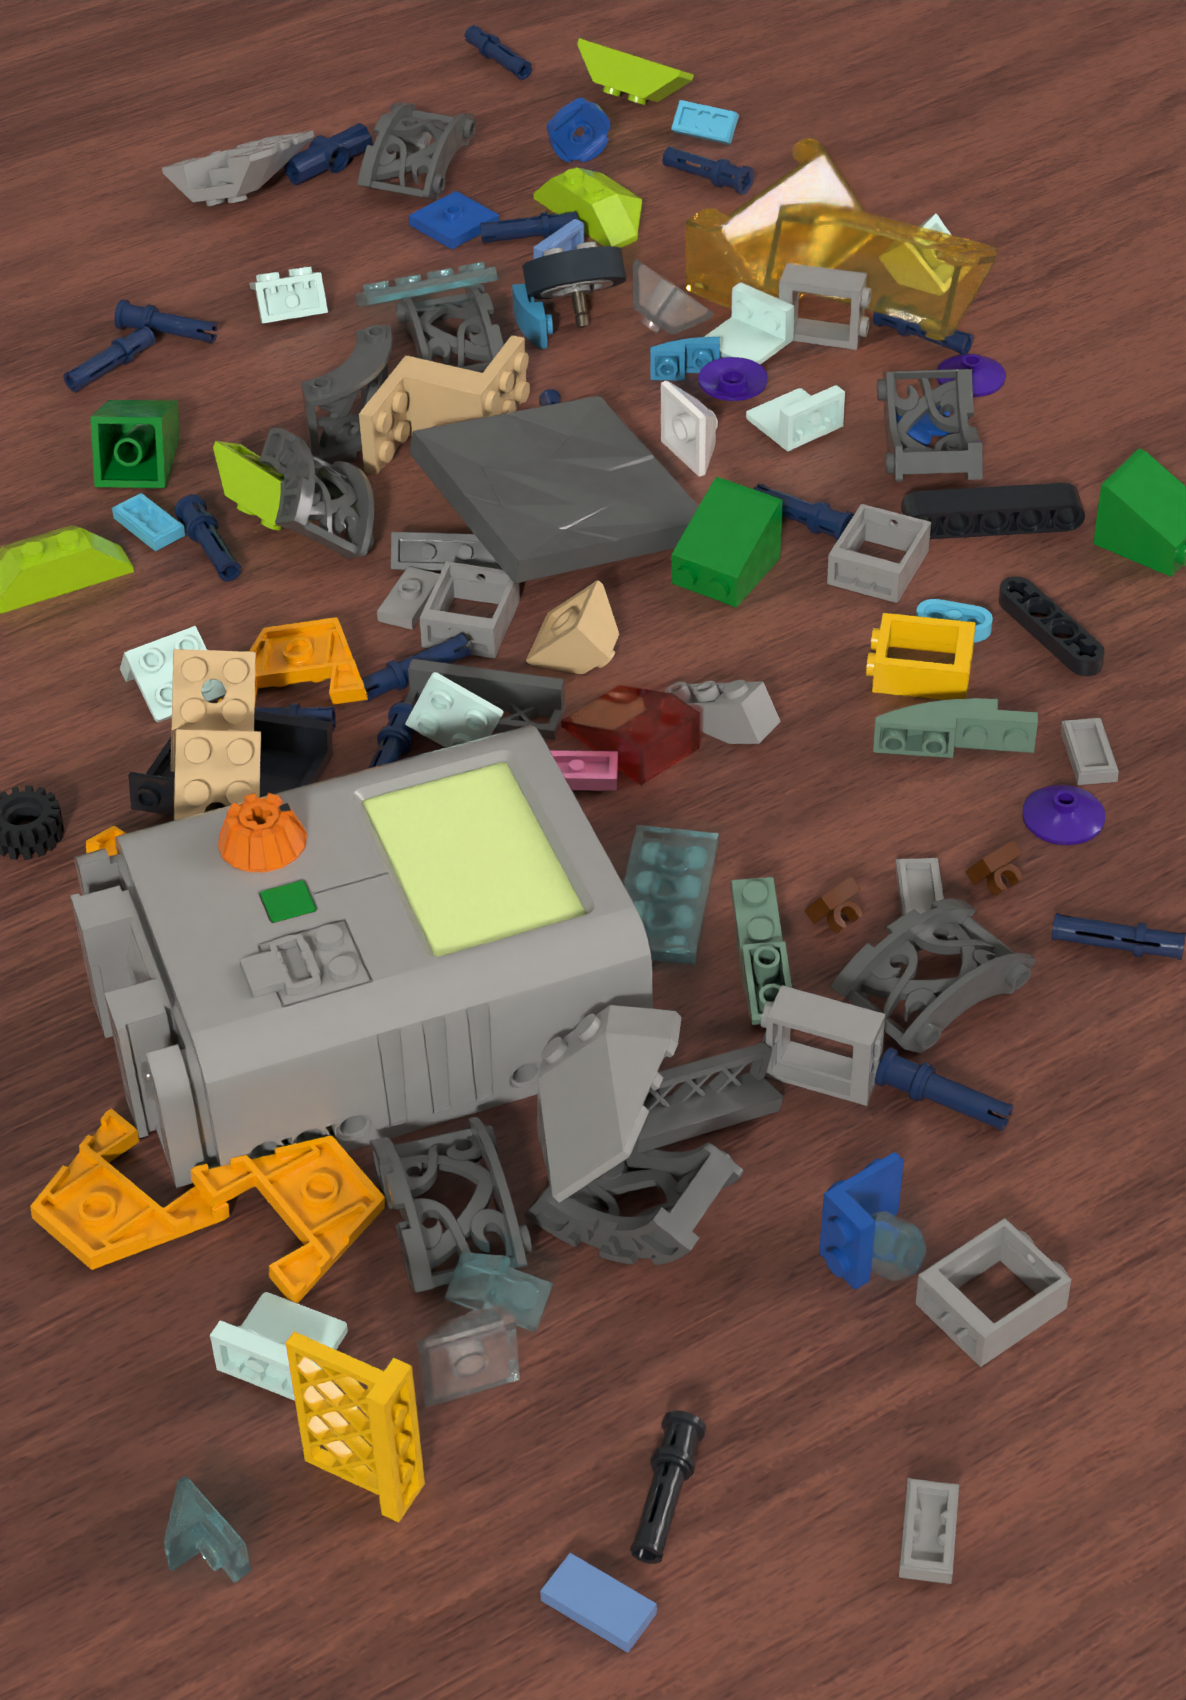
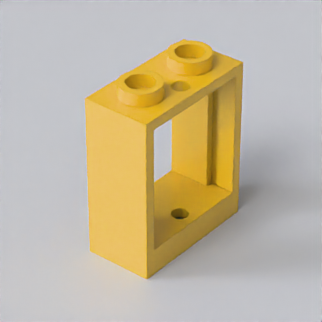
[866,613,976,700]

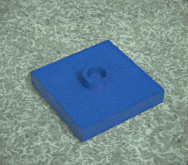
[409,191,499,249]

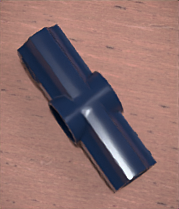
[284,123,373,186]

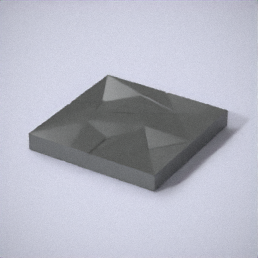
[409,395,699,584]

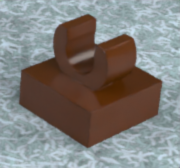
[965,840,1023,896]
[804,876,863,933]

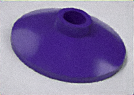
[937,354,1006,397]
[698,357,768,401]
[1022,785,1105,845]

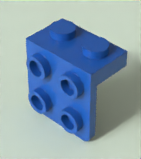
[819,1152,904,1290]

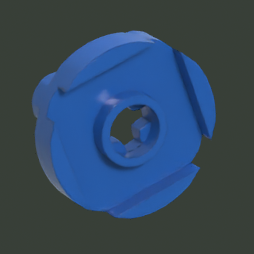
[546,98,610,163]

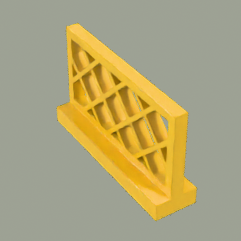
[286,1331,425,1523]

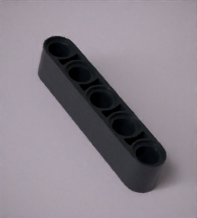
[901,483,1085,539]

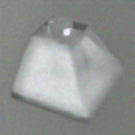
[633,259,714,335]
[417,1305,520,1407]

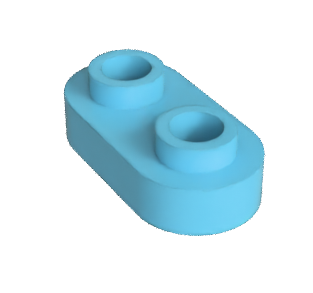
[916,599,993,643]

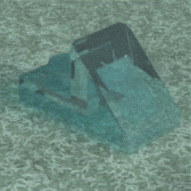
[445,1252,553,1332]
[164,1476,251,1583]

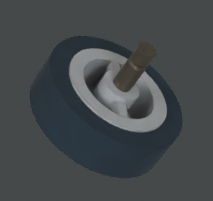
[522,242,626,328]

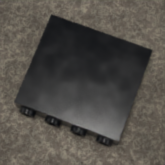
[128,711,333,816]

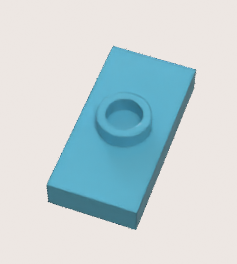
[671,100,739,145]
[112,493,185,551]

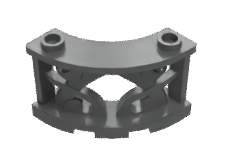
[357,101,476,201]
[395,284,504,373]
[301,325,392,466]
[877,369,983,482]
[259,428,374,559]
[830,899,1036,1054]
[370,1117,532,1293]
[524,1142,744,1265]

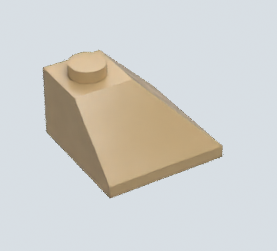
[526,580,619,675]

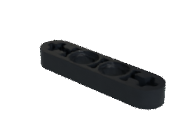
[998,577,1105,676]

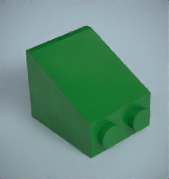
[90,400,180,488]
[1093,449,1186,577]
[672,477,782,608]

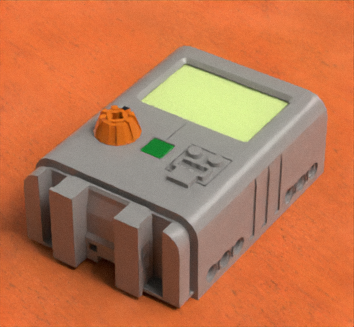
[70,725,653,1188]

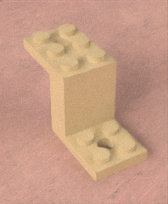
[359,335,530,475]
[170,649,261,821]

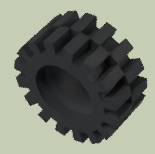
[0,786,64,860]

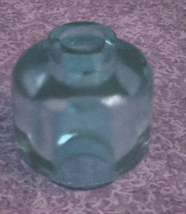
[871,1211,926,1281]

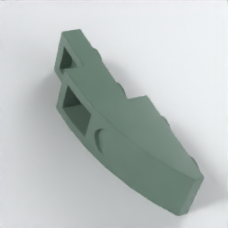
[873,698,1038,758]
[730,877,792,1025]

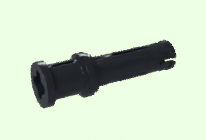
[630,1411,706,1564]

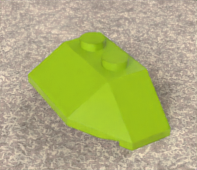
[577,38,694,105]
[533,167,642,248]
[213,441,311,531]
[0,525,134,614]

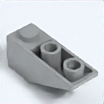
[653,680,781,744]

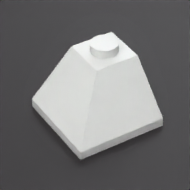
[661,381,718,477]

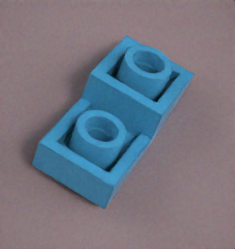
[512,284,553,349]
[650,337,720,381]

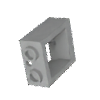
[779,263,872,350]
[827,504,931,603]
[419,561,520,659]
[761,986,885,1106]
[915,1218,1071,1367]

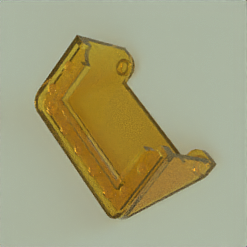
[686,137,875,310]
[763,202,998,340]

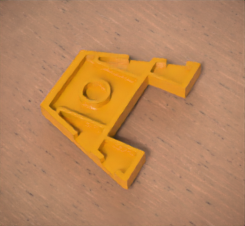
[217,617,368,707]
[30,1108,230,1270]
[191,1135,385,1303]

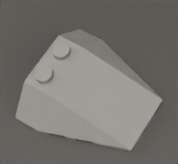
[162,130,314,206]
[537,1005,682,1203]

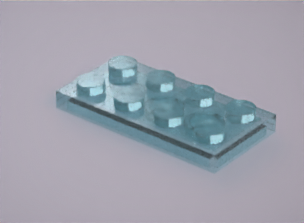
[355,262,498,306]
[623,825,719,965]

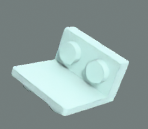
[249,267,328,323]
[704,282,795,365]
[746,385,845,451]
[120,626,225,722]
[405,672,503,748]
[210,1292,348,1401]

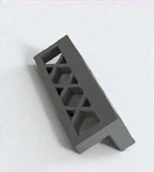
[391,532,503,571]
[404,659,566,740]
[632,1042,783,1154]

